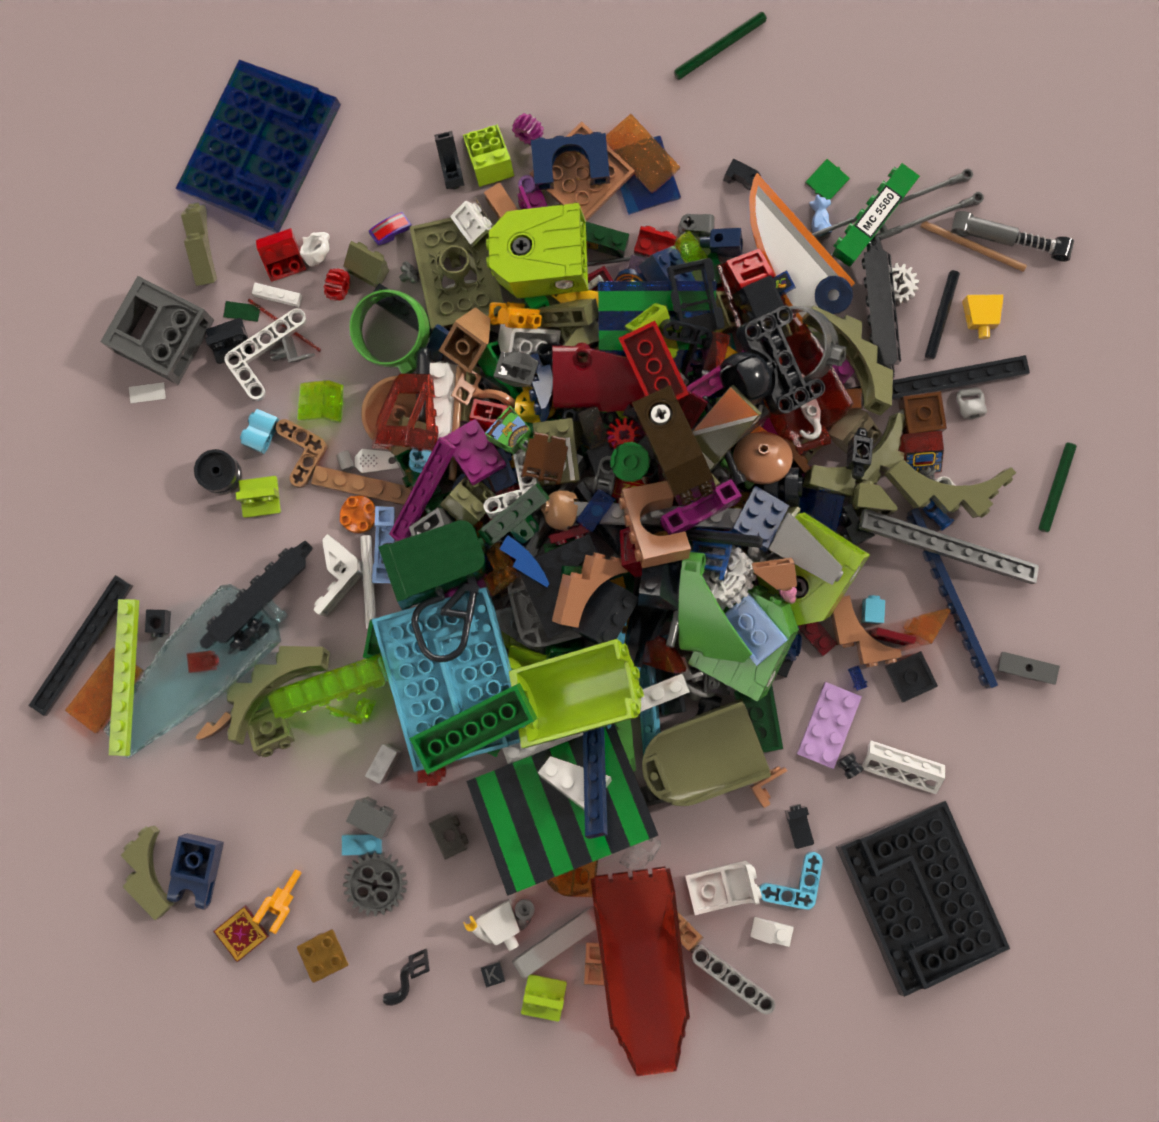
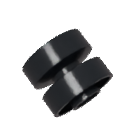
[764,467,803,507]

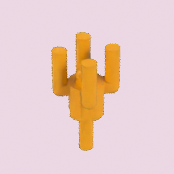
[252,869,302,935]

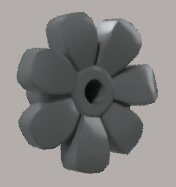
[399,261,419,284]

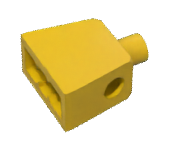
[962,295,1003,339]

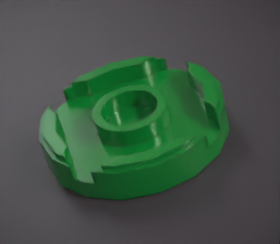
[610,442,651,482]

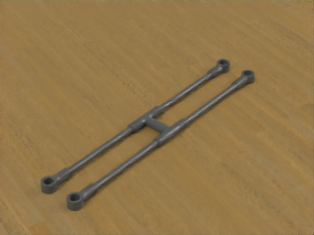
[812,168,984,258]

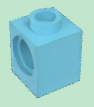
[861,595,885,624]

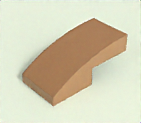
[195,711,231,740]
[660,908,704,952]
[584,943,606,986]

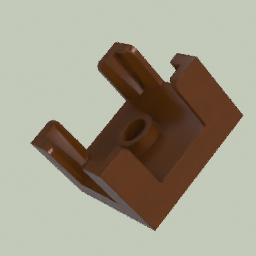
[898,391,947,438]

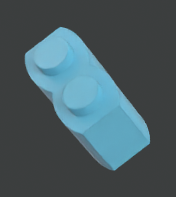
[240,409,280,454]

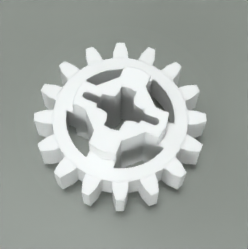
[892,263,919,305]

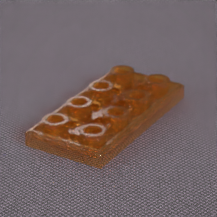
[65,648,145,733]

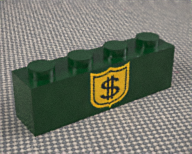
[586,222,629,258]

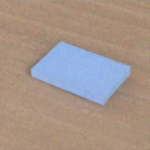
[724,593,788,666]

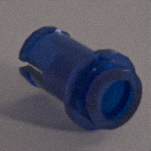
[848,665,868,691]

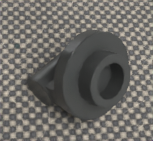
[919,466,936,481]

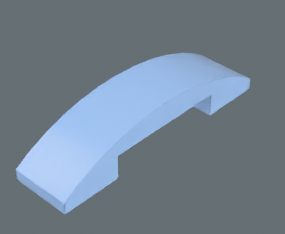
[372,506,395,584]

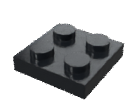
[885,651,938,703]

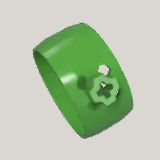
[349,289,430,376]

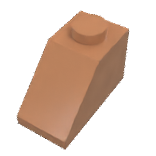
[752,558,797,591]

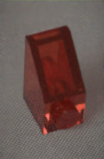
[643,637,686,673]

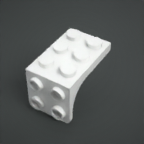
[685,861,762,915]

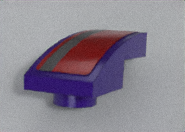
[369,212,412,246]

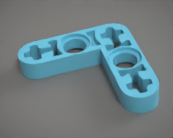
[759,852,823,910]

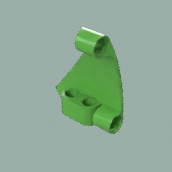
[678,552,752,663]

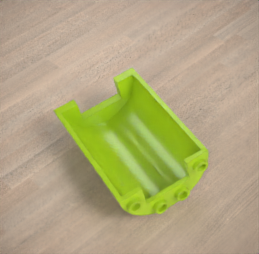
[509,639,644,749]

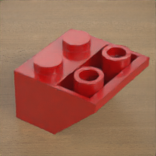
[256,228,306,282]
[469,399,515,444]

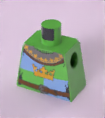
[485,406,532,454]

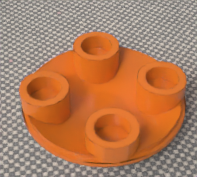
[340,496,375,533]

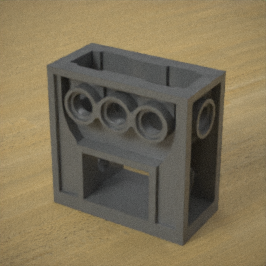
[100,276,214,385]

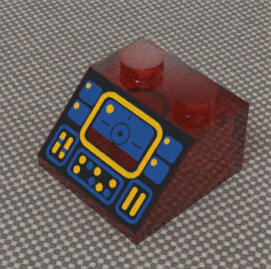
[900,431,944,473]

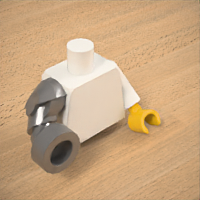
[463,899,535,951]

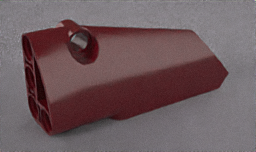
[552,342,646,412]

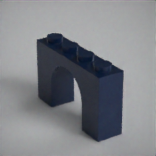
[531,132,610,191]

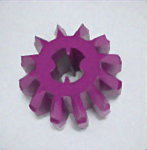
[512,113,544,145]

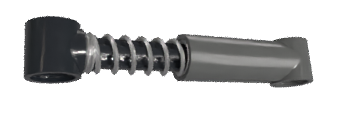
[951,211,1074,262]

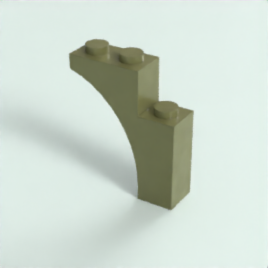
[181,202,217,286]
[121,825,175,920]

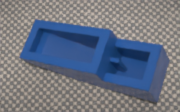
[500,535,550,587]

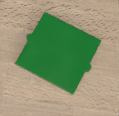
[805,159,850,200]

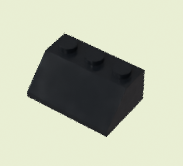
[570,580,639,645]

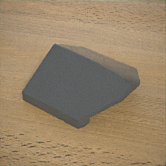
[494,351,539,387]

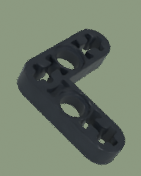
[659,319,713,383]

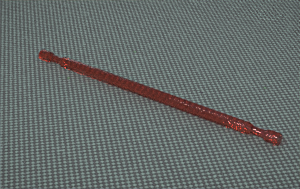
[248,298,321,352]

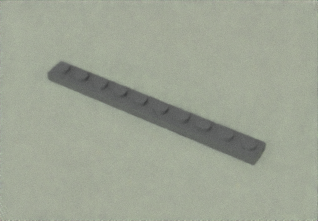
[859,509,1039,585]

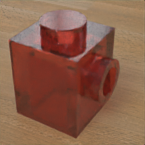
[187,651,219,673]

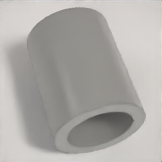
[336,450,355,472]

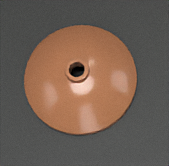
[733,431,793,484]

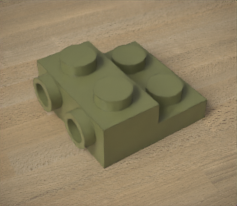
[247,703,295,757]

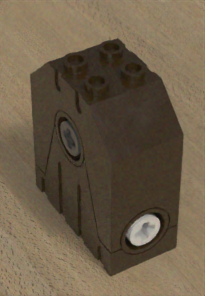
[632,385,716,506]

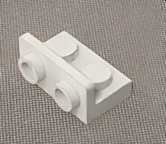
[450,201,492,246]

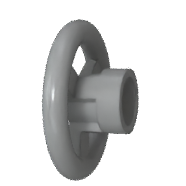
[685,679,715,701]

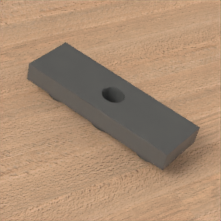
[997,652,1060,685]

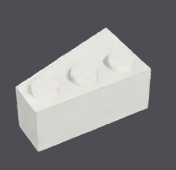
[538,756,612,810]

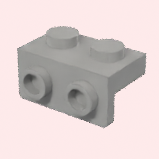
[677,652,706,682]

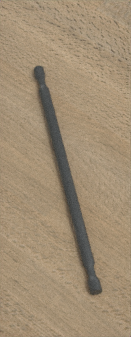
[587,255,644,266]

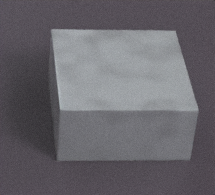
[365,744,402,784]

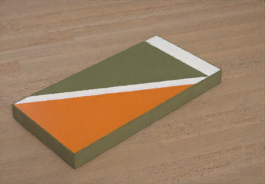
[692,385,762,470]

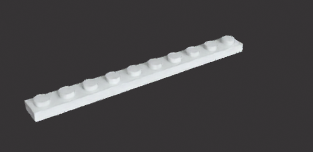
[502,674,690,764]

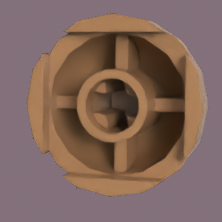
[541,490,578,531]

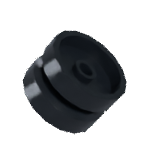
[194,449,242,495]

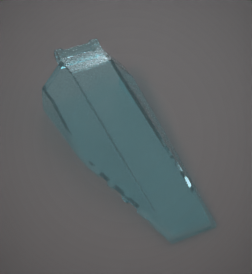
[103,584,288,758]

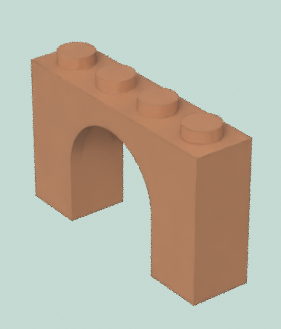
[619,481,691,568]

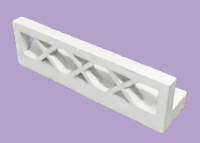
[862,741,945,794]

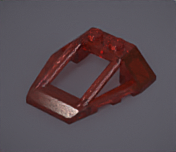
[372,374,439,452]

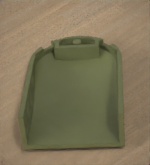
[642,698,771,806]

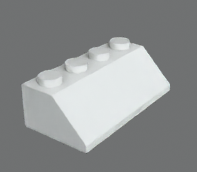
[428,363,467,444]

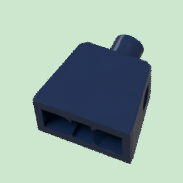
[700,228,743,258]

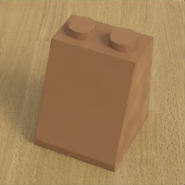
[439,307,491,373]

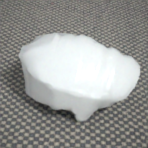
[300,232,330,267]

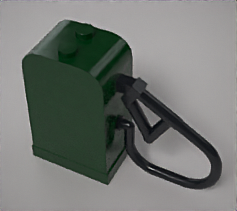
[378,520,487,662]

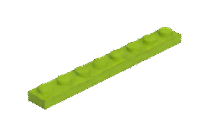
[109,599,139,756]

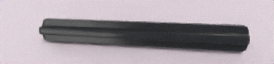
[925,270,960,359]
[685,529,763,548]

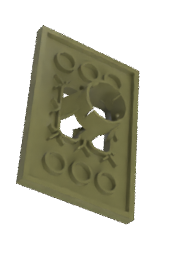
[409,211,503,331]

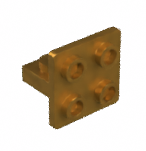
[297,929,349,983]

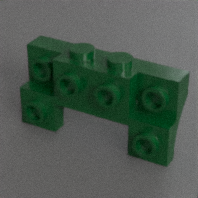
[394,449,451,515]

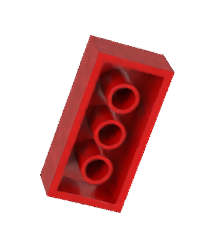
[618,321,690,401]

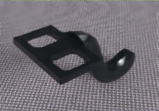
[383,948,430,1006]

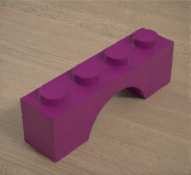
[660,479,742,535]

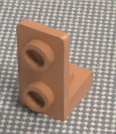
[750,766,787,808]

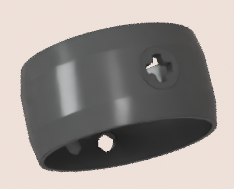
[763,306,846,381]

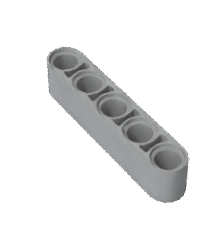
[512,906,602,979]
[691,945,775,1014]

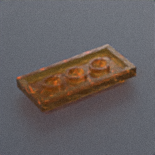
[606,114,680,194]

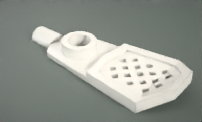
[355,449,399,474]

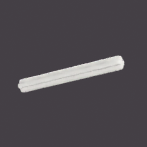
[360,535,376,629]

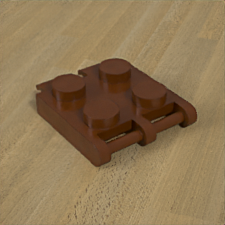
[521,432,568,485]

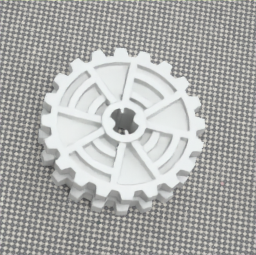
[702,545,756,610]

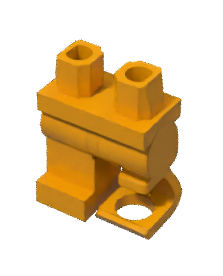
[488,302,542,329]

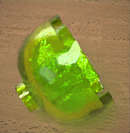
[675,230,708,263]

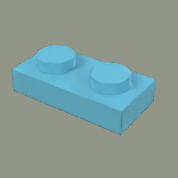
[342,834,382,855]

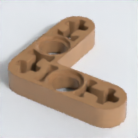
[276,419,327,488]

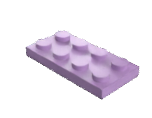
[797,682,862,769]

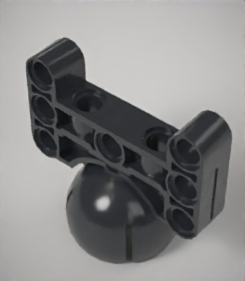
[719,306,825,415]

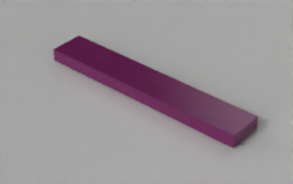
[389,437,457,541]

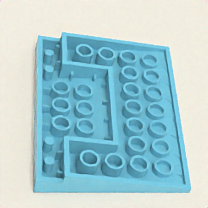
[372,587,526,772]

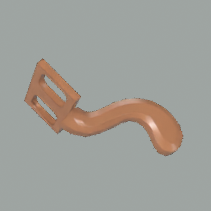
[450,370,515,408]

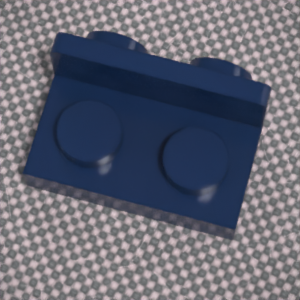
[490,448,518,492]

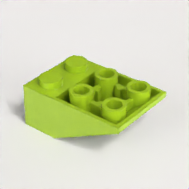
[463,124,515,187]

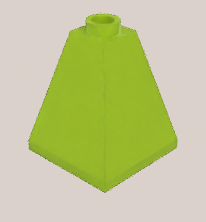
[625,303,679,358]

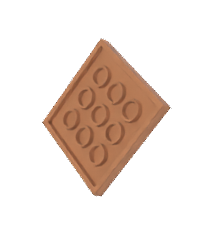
[530,121,635,222]

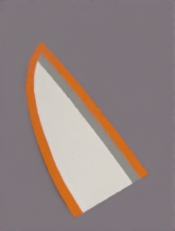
[749,173,855,330]

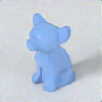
[809,195,832,238]

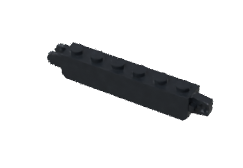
[862,236,902,379]
[199,541,313,649]

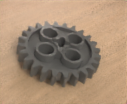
[343,851,408,916]

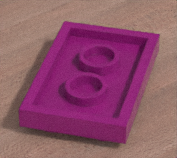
[444,419,506,486]

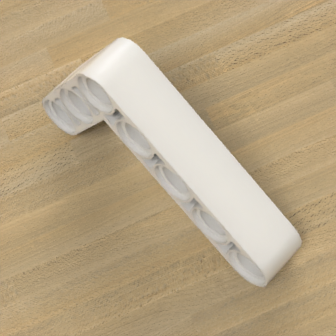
[225,309,306,401]
[484,437,541,519]

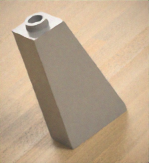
[768,512,843,585]

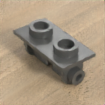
[704,674,737,695]

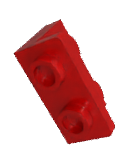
[634,226,677,257]

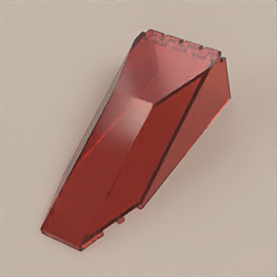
[591,866,690,1076]

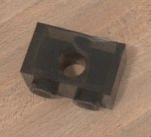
[429,812,469,860]

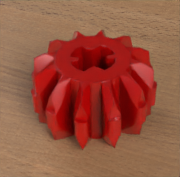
[323,268,350,301]
[607,417,641,449]

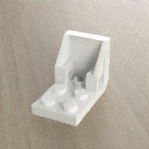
[313,534,363,617]

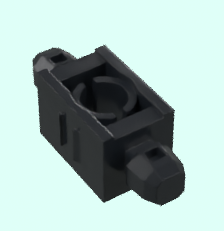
[846,428,873,480]

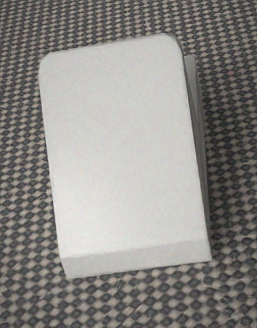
[750,917,794,947]

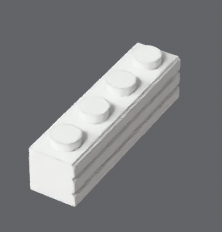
[252,283,302,308]

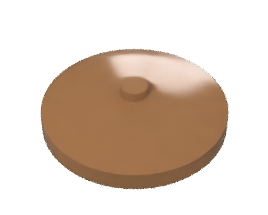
[361,375,428,451]

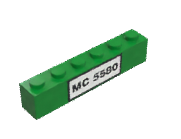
[832,163,920,267]

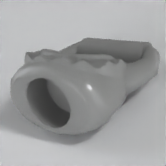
[956,387,987,420]

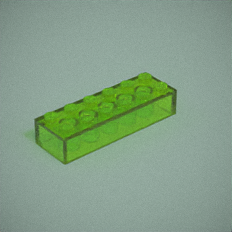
[267,653,389,719]

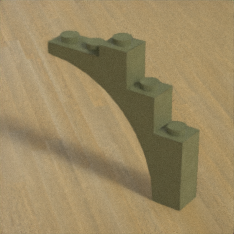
[802,305,893,416]
[803,413,905,498]
[884,459,1016,518]
[226,646,330,745]

